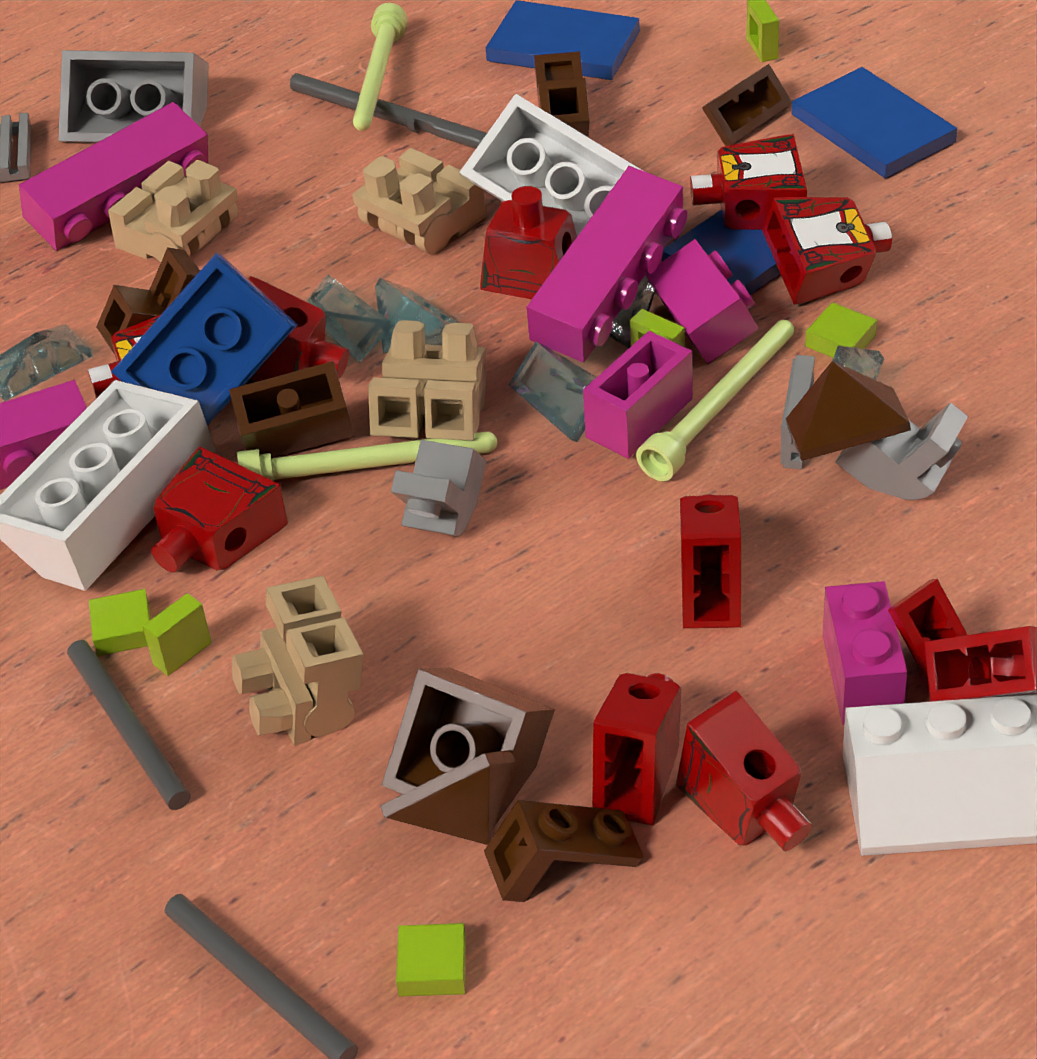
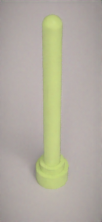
[353,3,408,131]
[636,320,794,481]
[237,432,497,481]

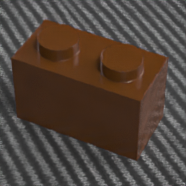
[229,361,354,458]

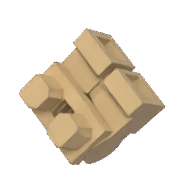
[352,147,487,255]
[108,160,238,263]
[368,320,486,441]
[232,576,363,746]

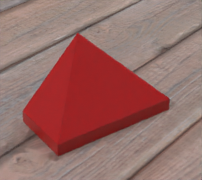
[888,578,984,685]

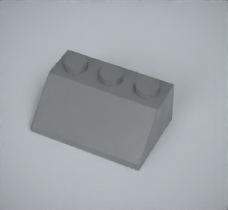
[58,50,209,143]

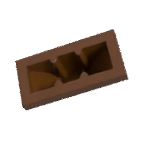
[702,64,792,146]
[786,360,911,461]
[380,750,516,845]

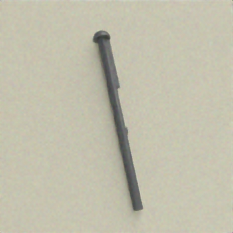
[290,73,487,149]

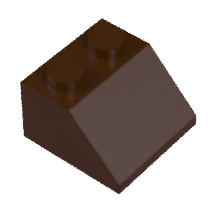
[381,667,555,827]

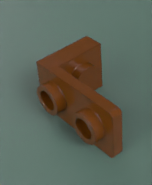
[484,800,644,902]

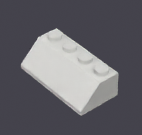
[459,94,643,236]
[0,380,215,591]
[843,694,1037,856]

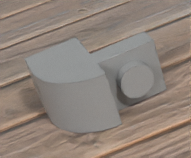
[835,402,968,500]
[391,440,487,536]

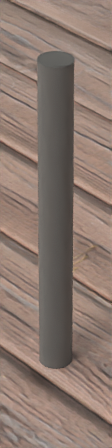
[67,640,191,810]
[164,894,358,1059]

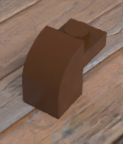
[534,51,590,137]
[96,247,200,353]

